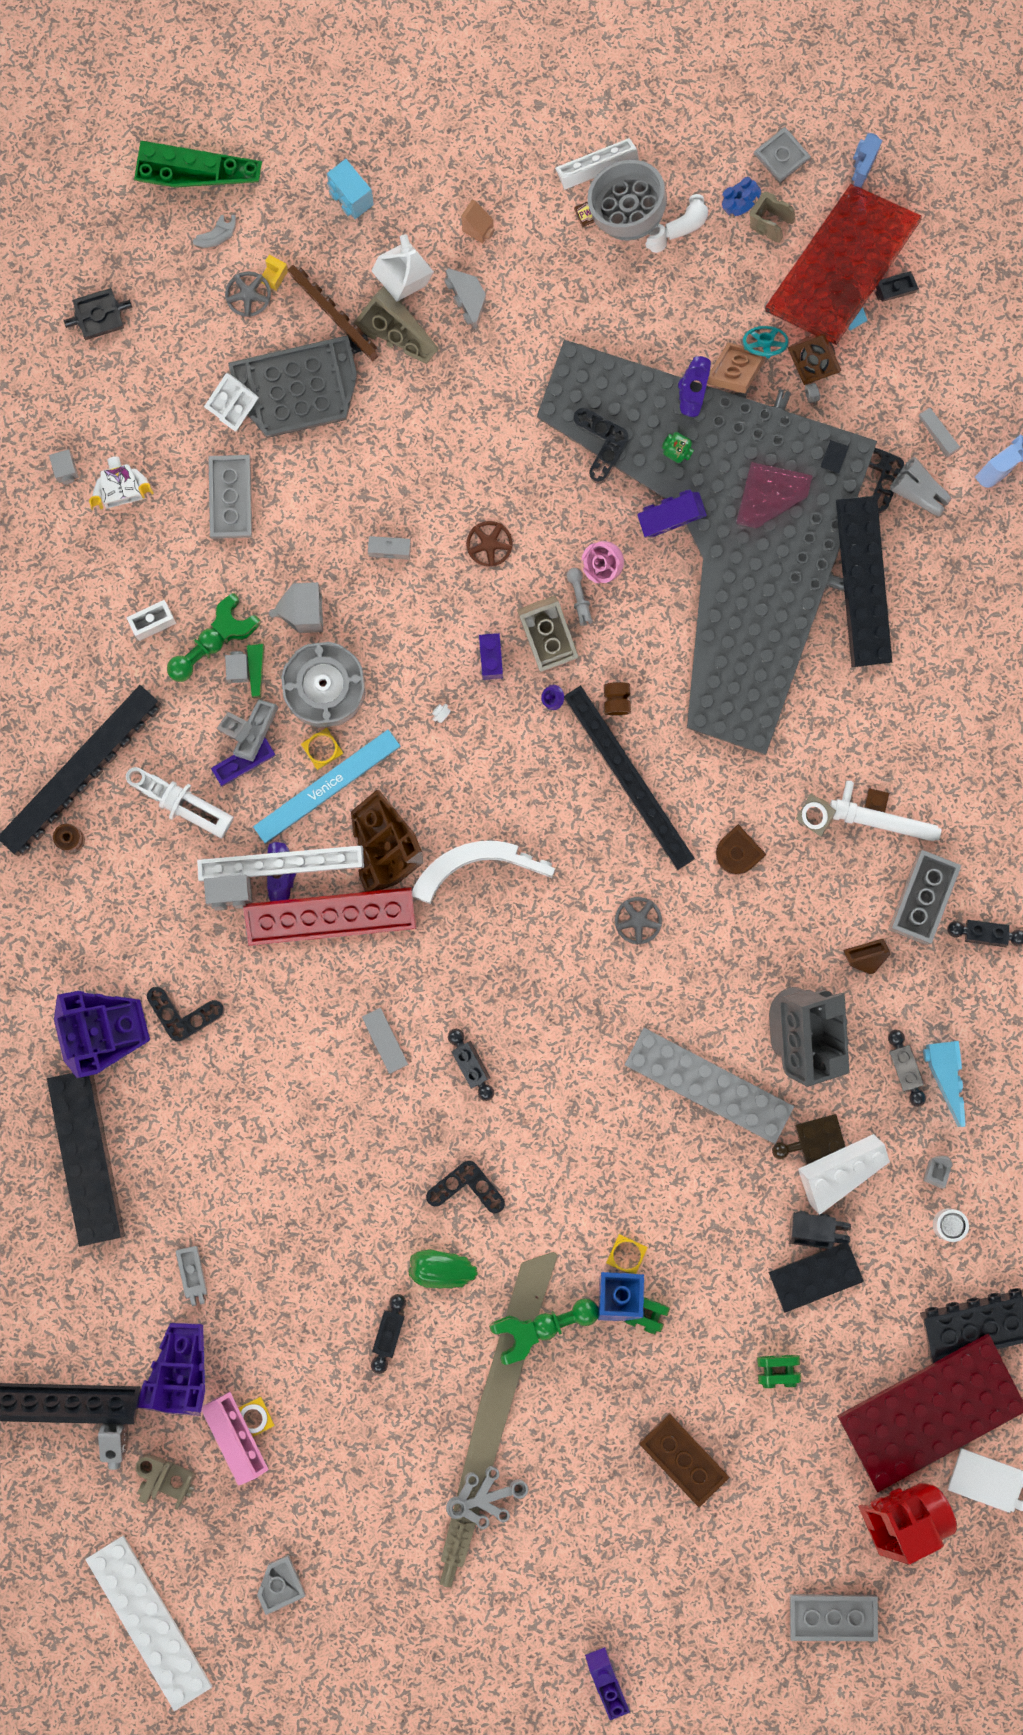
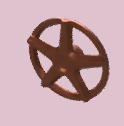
[466,521,513,567]

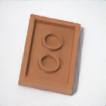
[707,343,766,393]

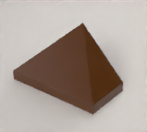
[843,939,891,974]

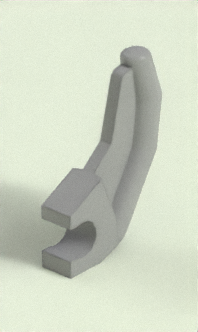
[193,215,236,248]

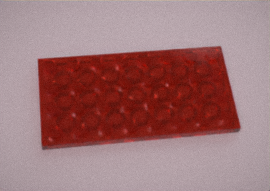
[765,184,922,345]

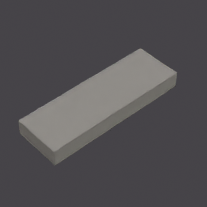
[233,699,278,761]
[362,1008,409,1074]

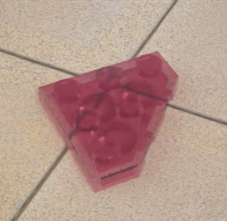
[736,462,813,529]

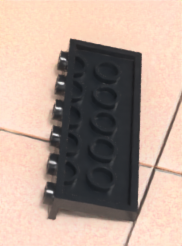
[920,1288,1023,1363]

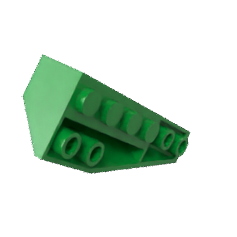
[134,140,262,188]

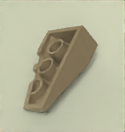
[353,286,439,364]

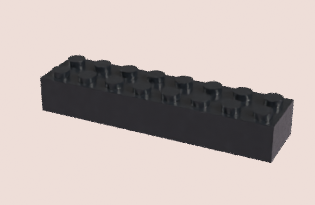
[46,1073,125,1247]

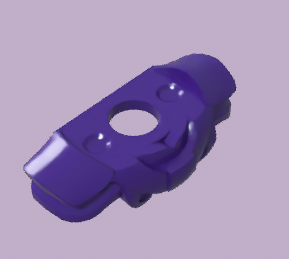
[678,356,711,417]
[267,842,296,901]

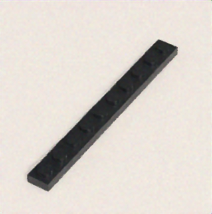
[564,685,695,871]

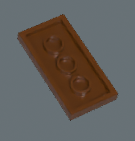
[639,1413,730,1508]

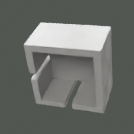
[204,875,253,911]

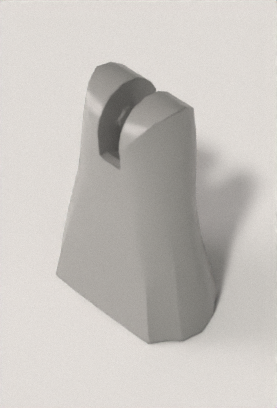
[890,457,952,517]

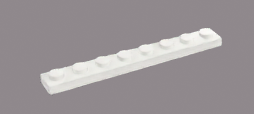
[197,846,364,881]

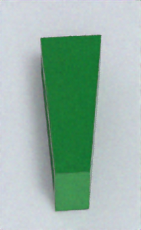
[247,644,265,698]

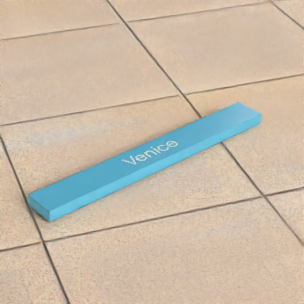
[253,729,401,844]

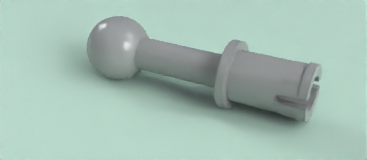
[566,568,593,626]

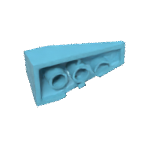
[923,1041,966,1127]

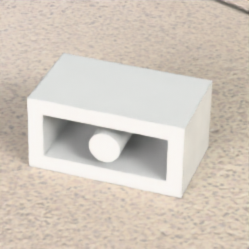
[126,600,177,641]

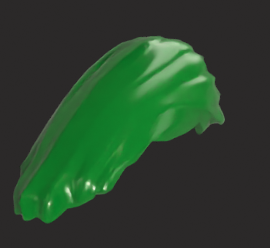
[408,1249,478,1289]

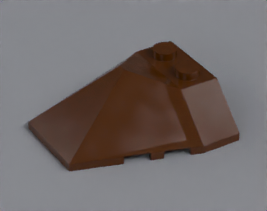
[351,790,423,892]

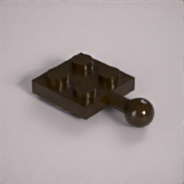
[772,1114,845,1165]

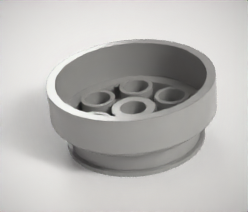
[587,160,667,241]

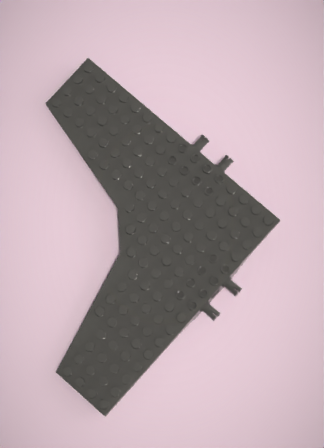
[537,340,877,755]

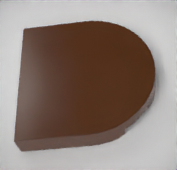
[716,824,766,875]

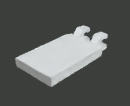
[947,1448,1023,1513]

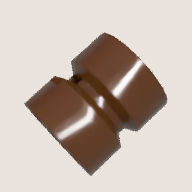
[603,682,631,716]
[53,823,85,854]

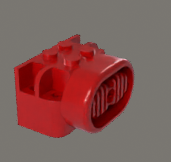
[858,1483,957,1565]

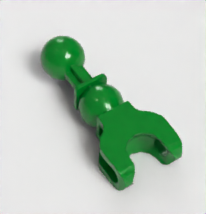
[167,593,261,682]
[489,1298,599,1365]

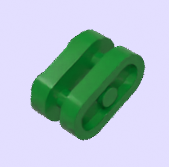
[624,1297,670,1335]
[757,1355,801,1388]

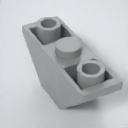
[444,268,486,329]

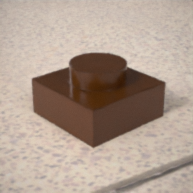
[864,788,889,813]

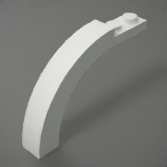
[412,841,555,904]

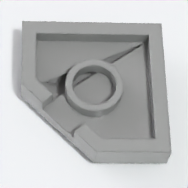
[257,1554,306,1615]

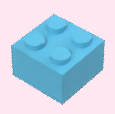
[327,159,374,219]

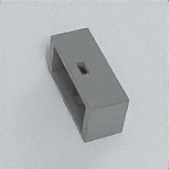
[368,536,411,560]

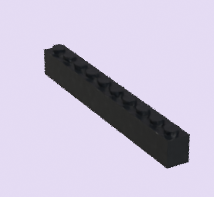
[0,685,161,857]

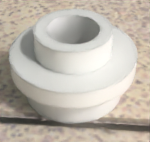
[432,704,451,723]

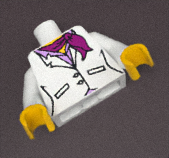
[89,456,154,510]

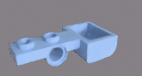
[975,435,1023,488]

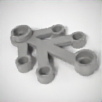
[446,1466,528,1529]

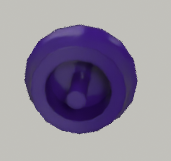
[541,685,564,710]

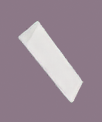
[555,138,639,190]

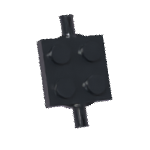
[63,288,133,340]

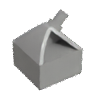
[269,582,323,633]

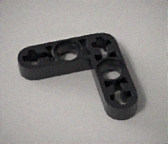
[574,408,629,484]
[868,447,904,513]
[147,987,225,1042]
[426,1161,505,1213]

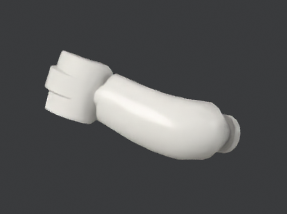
[646,194,708,253]

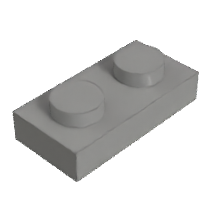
[216,712,253,743]

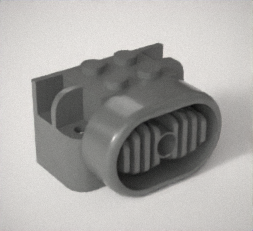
[769,987,850,1087]

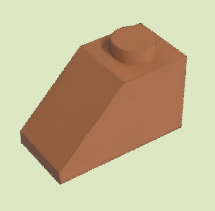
[461,199,495,244]

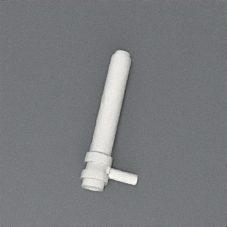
[830,781,941,842]

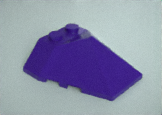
[54,991,150,1078]
[138,1323,205,1416]

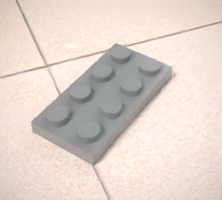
[208,455,252,539]
[790,1594,878,1641]

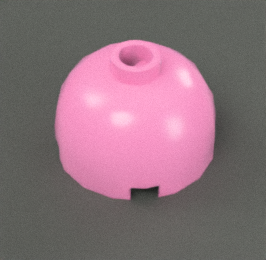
[582,541,624,583]

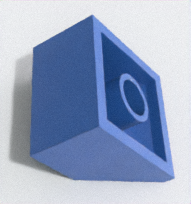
[598,1272,644,1321]

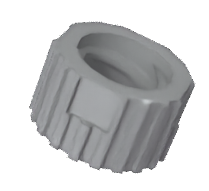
[804,383,820,403]

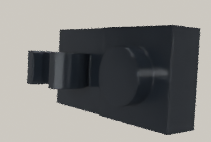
[874,271,919,302]

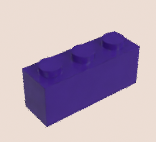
[637,490,707,538]

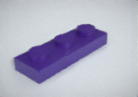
[211,738,276,787]

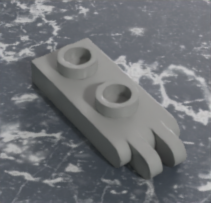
[175,1246,207,1306]

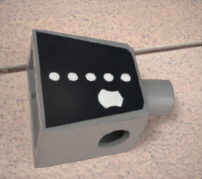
[98,1424,128,1470]

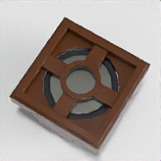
[787,333,841,385]

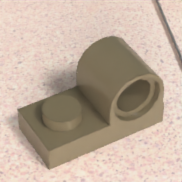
[135,1454,167,1504]

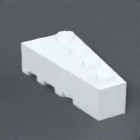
[798,1134,890,1215]

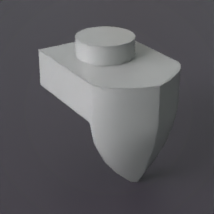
[923,1156,953,1189]

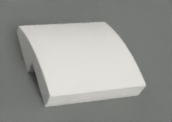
[204,373,259,432]

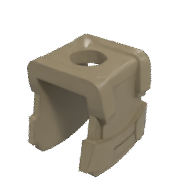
[749,192,795,243]
[151,1461,197,1510]

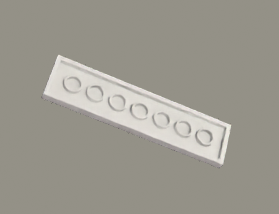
[85,1535,212,1711]

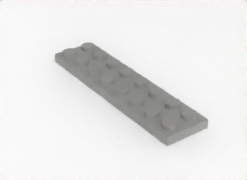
[624,1028,794,1144]

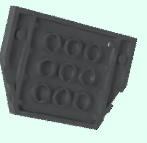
[228,335,357,438]

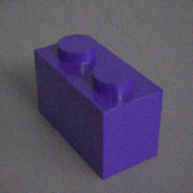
[479,633,503,680]

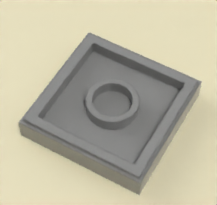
[753,127,811,184]

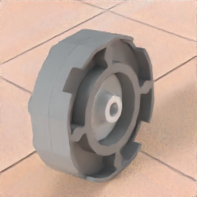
[281,642,366,728]

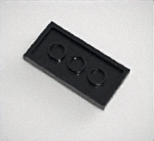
[768,1243,864,1313]

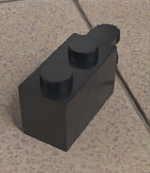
[789,1211,851,1249]

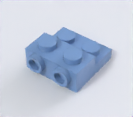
[852,133,883,192]

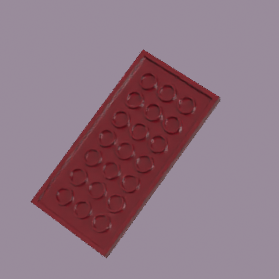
[837,1334,1023,1493]

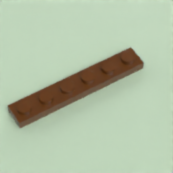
[288,265,378,362]

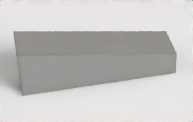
[918,408,960,458]

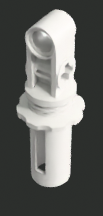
[126,767,234,839]

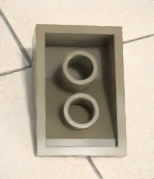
[517,595,579,672]

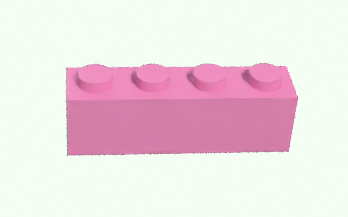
[202,1392,269,1486]

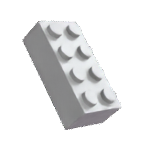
[888,850,962,945]

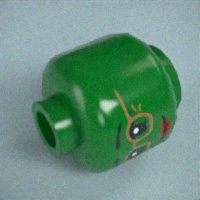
[661,432,694,463]

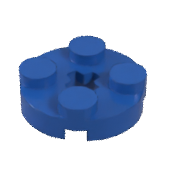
[722,177,761,216]

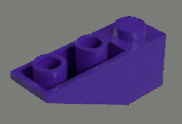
[585,1647,630,1720]

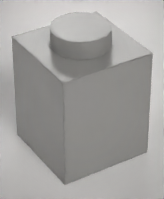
[49,449,79,484]
[225,651,249,683]

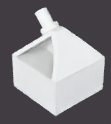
[372,234,434,301]

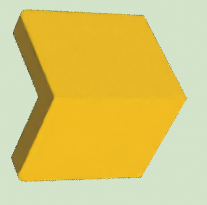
[261,254,288,291]

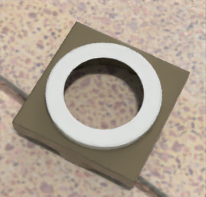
[796,793,836,837]

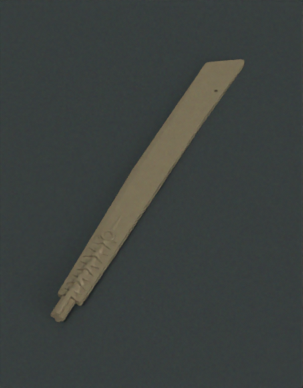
[439,1252,557,1588]

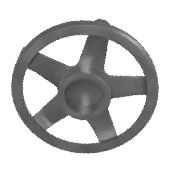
[225,271,271,317]
[615,897,662,944]

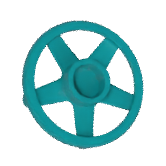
[742,326,789,359]

